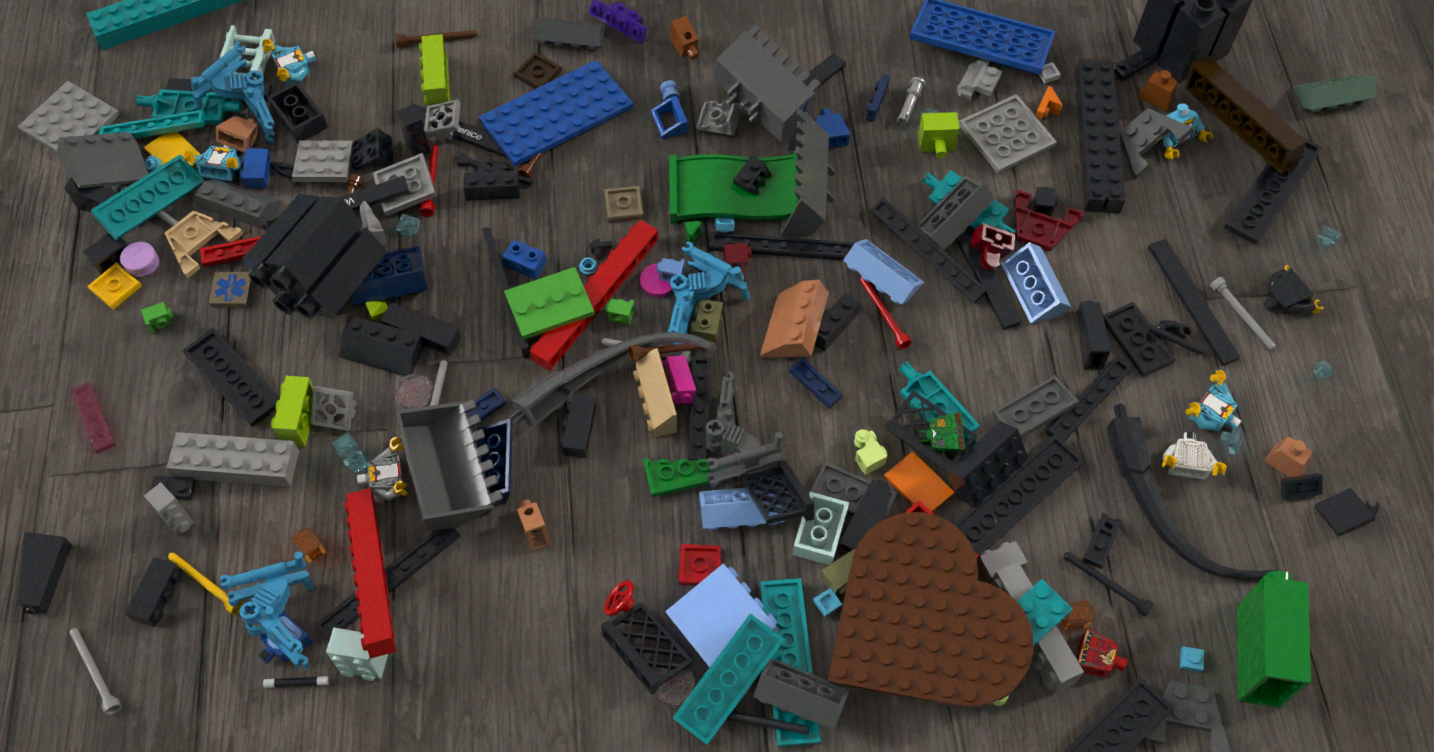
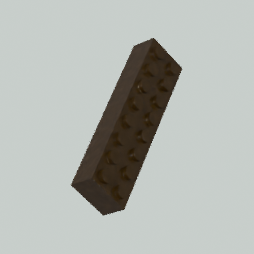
[1185,55,1307,174]

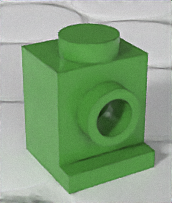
[605,299,635,325]
[141,302,175,334]

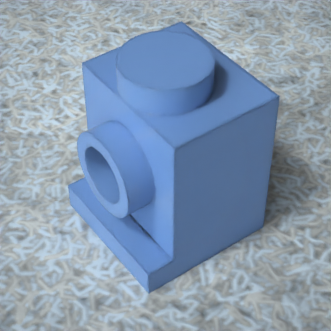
[656,258,685,285]

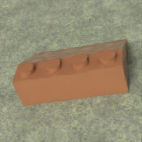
[760,280,829,358]

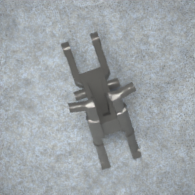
[706,371,783,487]

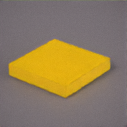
[87,263,142,310]

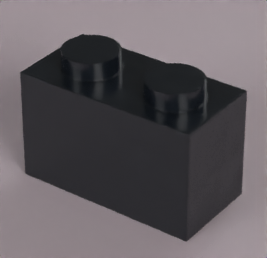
[83,233,128,274]

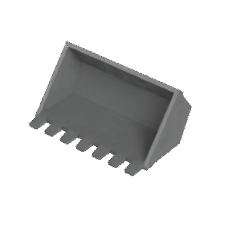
[713,25,820,142]
[781,109,835,236]
[395,399,503,530]

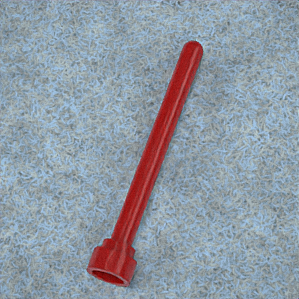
[420,145,439,217]
[860,278,912,350]

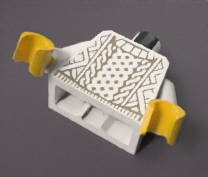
[1162,432,1227,480]

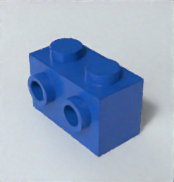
[240,148,271,188]
[502,240,547,280]

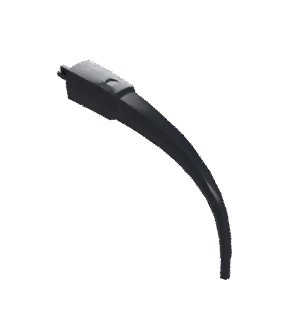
[1107,403,1279,580]

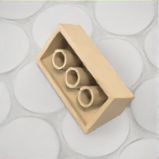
[633,348,677,438]

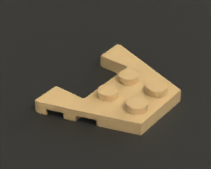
[165,211,243,278]

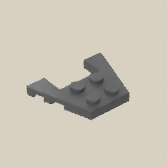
[1120,108,1194,178]
[1143,680,1230,752]

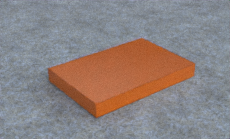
[884,451,954,513]

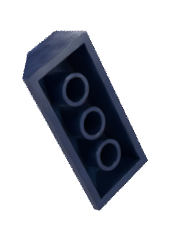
[477,418,513,507]

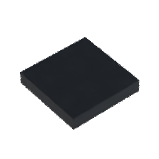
[1315,488,1376,537]

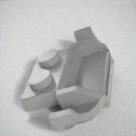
[957,58,1003,101]

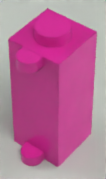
[661,356,696,404]

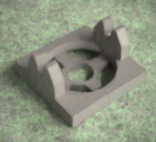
[424,99,461,142]
[311,386,357,431]

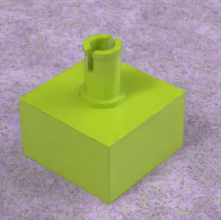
[918,112,960,158]

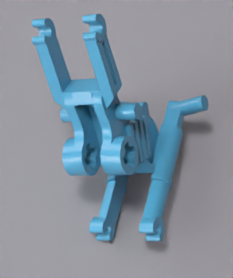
[191,41,275,144]
[668,241,750,345]
[220,551,315,669]

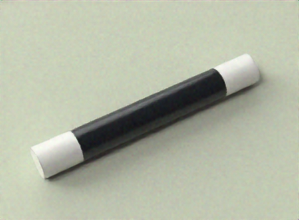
[263,676,329,688]

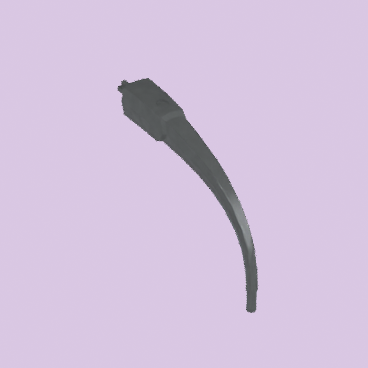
[505,332,717,427]

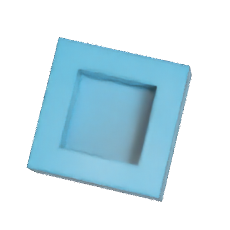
[715,217,735,233]
[813,588,842,618]
[1180,646,1204,672]

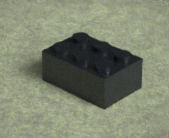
[267,81,328,144]

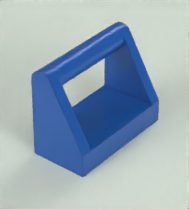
[651,96,688,139]

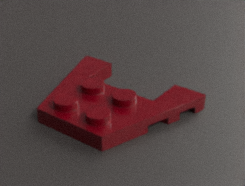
[1015,189,1084,252]

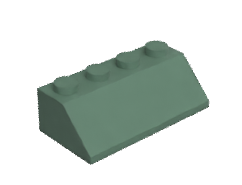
[1293,74,1376,112]

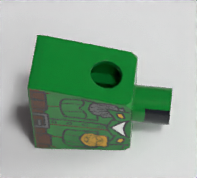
[919,412,966,453]

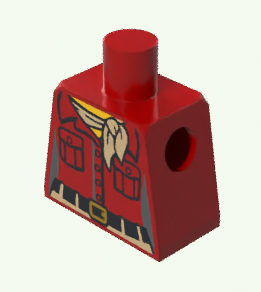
[1076,628,1127,677]

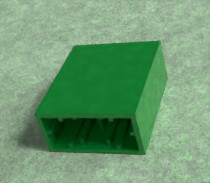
[1237,571,1311,708]

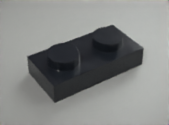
[1281,473,1323,500]
[151,476,196,500]

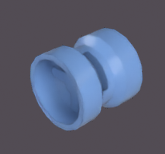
[660,80,680,101]

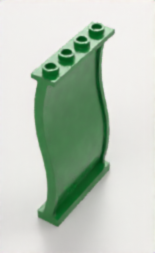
[669,151,801,224]

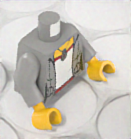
[357,437,408,501]

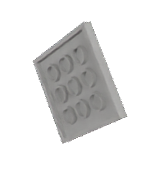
[18,81,120,153]
[959,94,1057,174]

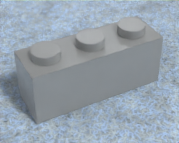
[144,482,194,536]

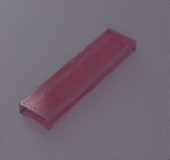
[71,382,116,454]

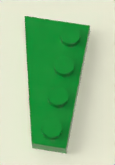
[643,459,729,497]

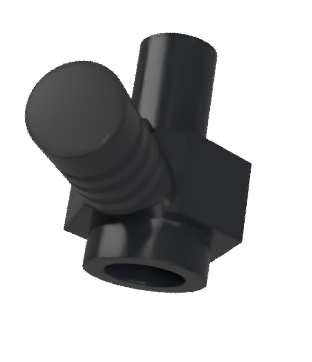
[589,239,612,260]

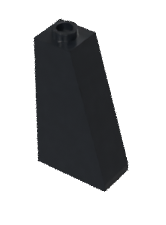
[64,177,118,213]
[1077,301,1111,370]
[839,479,891,552]
[19,532,72,615]

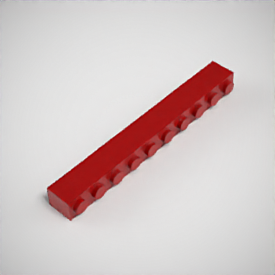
[530,220,659,371]
[344,488,397,659]

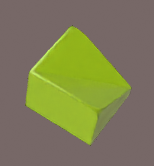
[366,301,388,322]

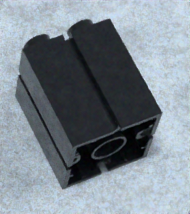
[1133,0,1253,84]
[242,194,387,319]

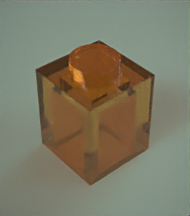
[292,526,326,563]
[1063,600,1095,630]

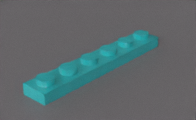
[99,110,205,138]

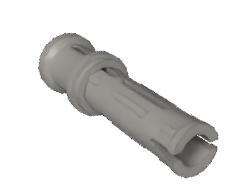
[897,77,926,125]

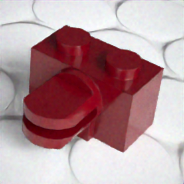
[971,223,1015,271]
[723,243,751,281]

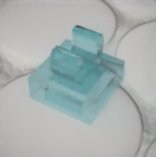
[396,214,421,237]
[1318,225,1342,249]
[1220,427,1242,455]

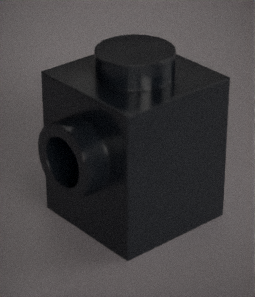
[1033,187,1058,216]

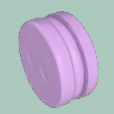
[120,242,159,277]

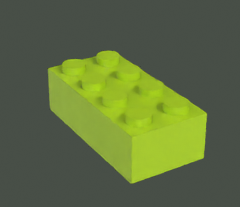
[419,34,450,106]

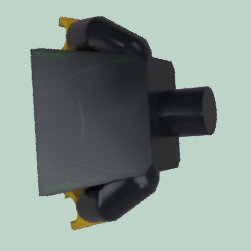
[1263,265,1324,314]

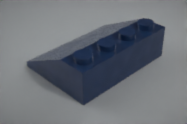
[351,246,428,305]

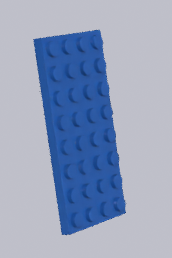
[909,0,1056,75]
[479,60,634,166]

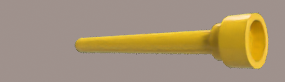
[168,553,244,615]

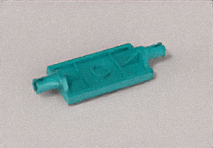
[136,89,243,125]
[922,170,1017,234]
[898,361,980,448]

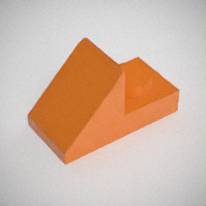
[1035,86,1062,122]

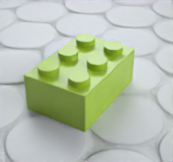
[271,376,314,447]

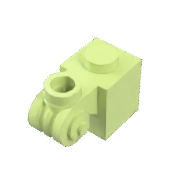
[854,429,888,475]

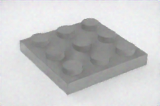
[292,140,353,182]
[373,153,437,216]

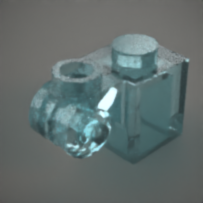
[331,432,368,474]

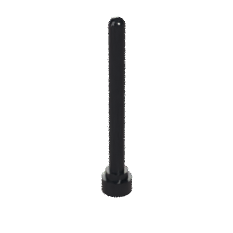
[1064,552,1154,617]

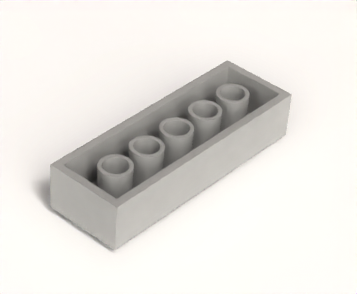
[166,432,299,487]
[990,561,1084,695]

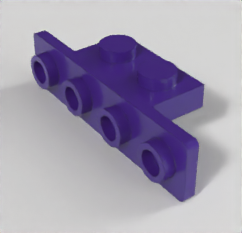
[589,0,647,43]

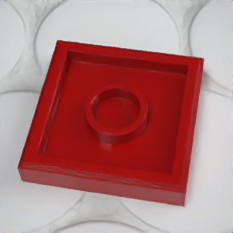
[679,544,722,586]

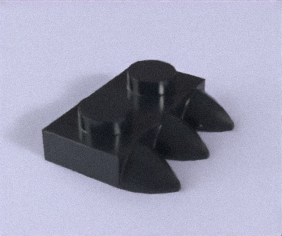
[733,155,772,194]

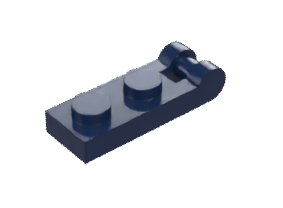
[866,74,890,122]

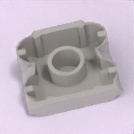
[696,100,741,136]
[360,201,387,246]

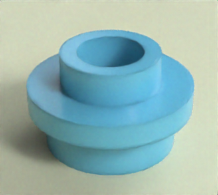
[145,156,162,173]
[579,257,598,275]

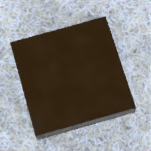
[514,52,562,89]

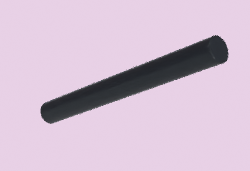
[727,711,810,735]

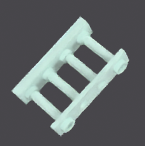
[220,25,275,80]

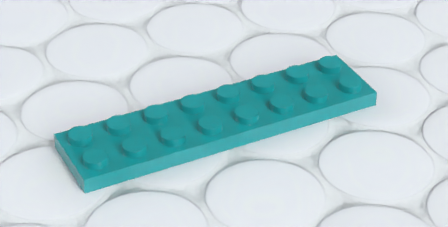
[760,578,821,748]

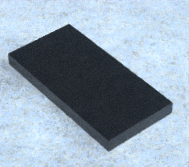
[1103,302,1176,378]

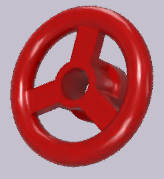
[604,580,634,616]

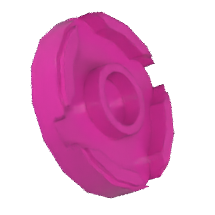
[640,263,672,298]

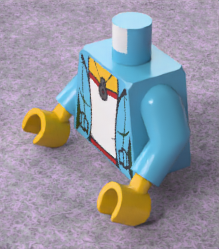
[262,39,316,86]
[1161,104,1213,159]
[183,145,243,181]
[1186,370,1242,431]

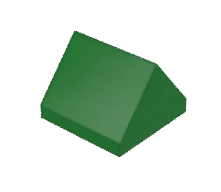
[684,221,701,244]

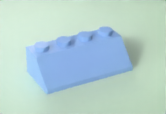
[843,239,924,305]
[1001,242,1071,324]
[699,486,784,530]

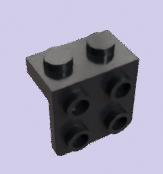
[352,128,393,171]

